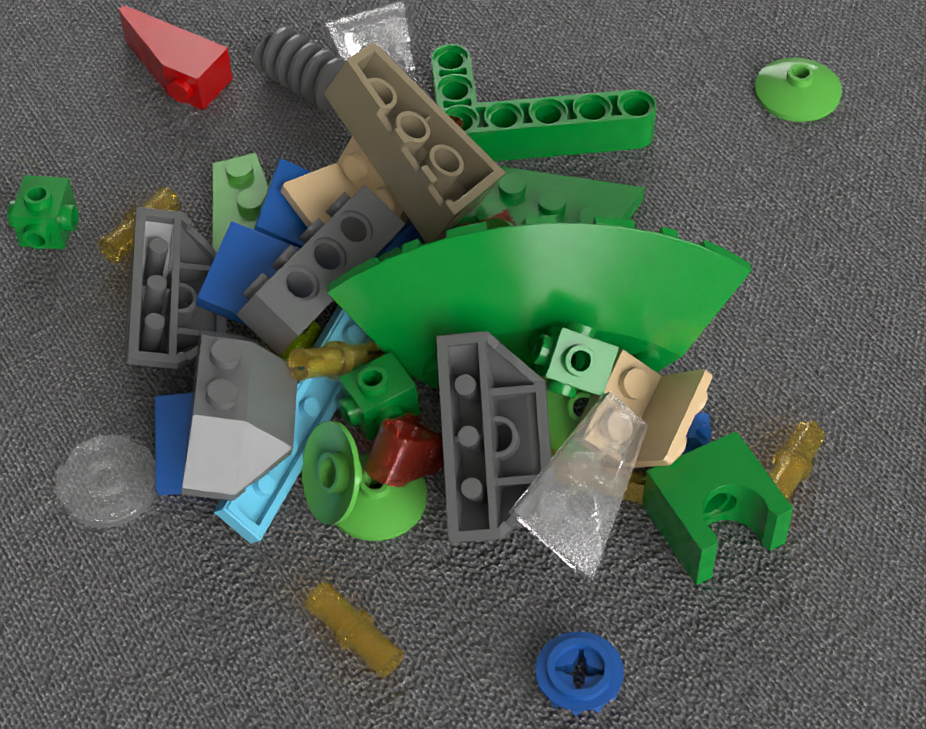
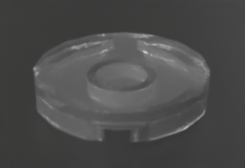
[56,434,157,528]

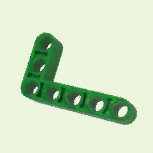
[431,44,657,162]

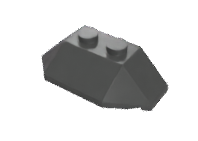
[124,207,227,369]
[181,330,298,501]
[436,331,554,543]

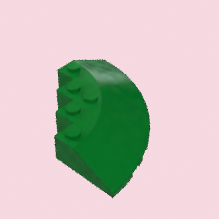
[327,215,752,390]

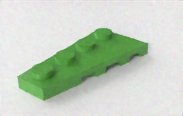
[213,152,268,252]

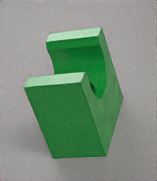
[643,431,793,585]

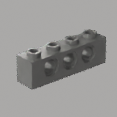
[236,185,405,355]

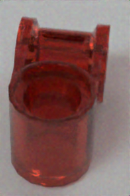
[365,412,444,487]

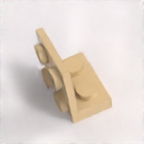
[280,136,409,231]
[571,350,713,469]

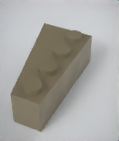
[324,41,505,244]

